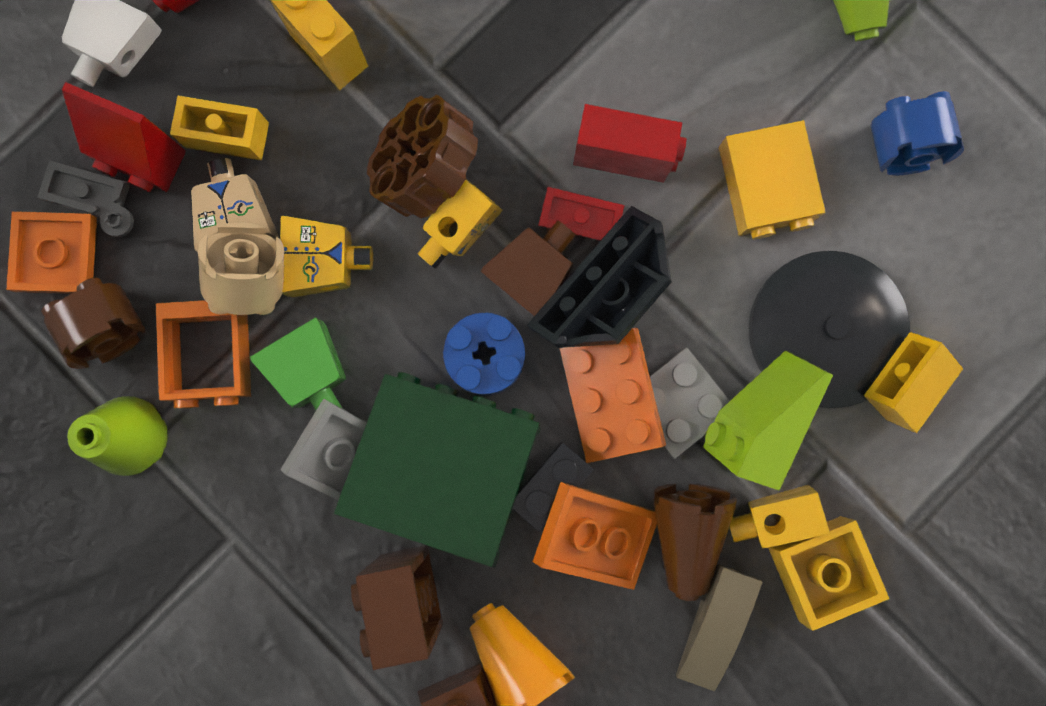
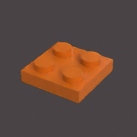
[6,212,97,294]

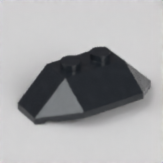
[527,206,672,348]

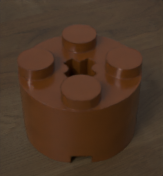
[41,278,146,369]

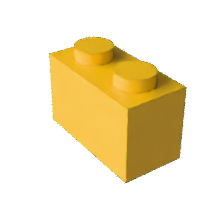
[170,96,269,160]
[864,332,963,433]

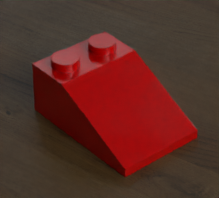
[62,82,186,193]

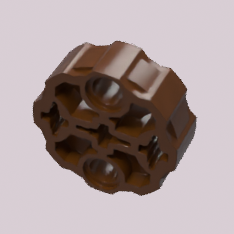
[366,94,478,219]

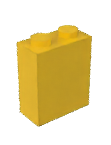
[270,0,368,91]
[719,120,826,240]

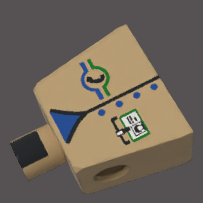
[191,158,279,252]

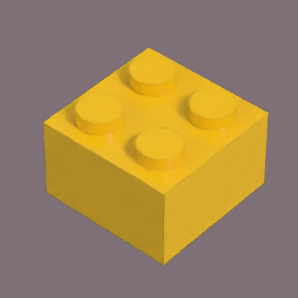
[768,516,890,631]

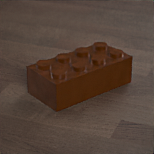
[351,545,443,670]

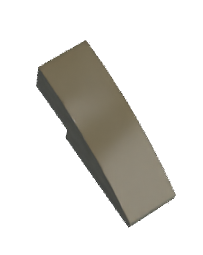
[676,564,763,691]

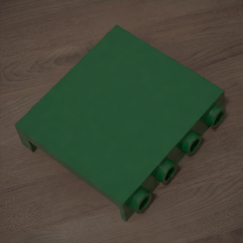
[334,372,541,568]

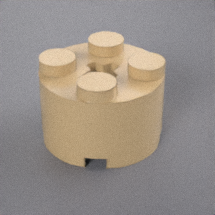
[198,222,284,315]

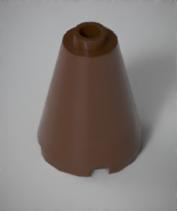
[653,484,737,601]

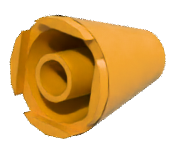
[469,603,575,706]

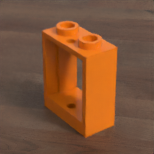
[156,300,251,409]

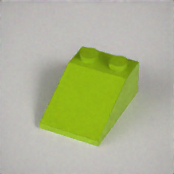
[703,351,833,491]

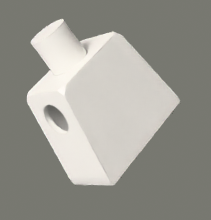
[62,0,162,87]

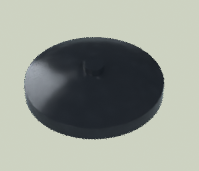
[749,251,910,408]

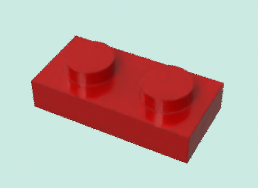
[538,187,625,241]

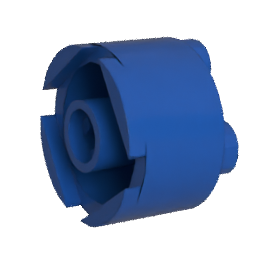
[870,91,964,176]
[443,313,525,396]

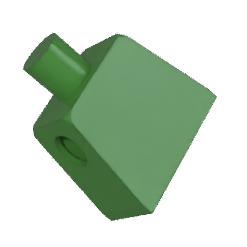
[250,317,346,410]

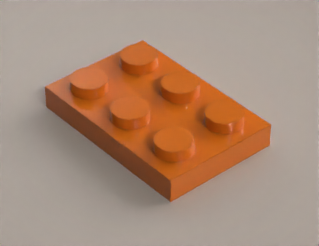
[559,328,666,463]
[532,482,657,590]

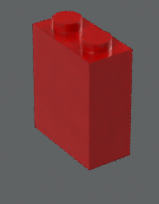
[573,104,687,183]

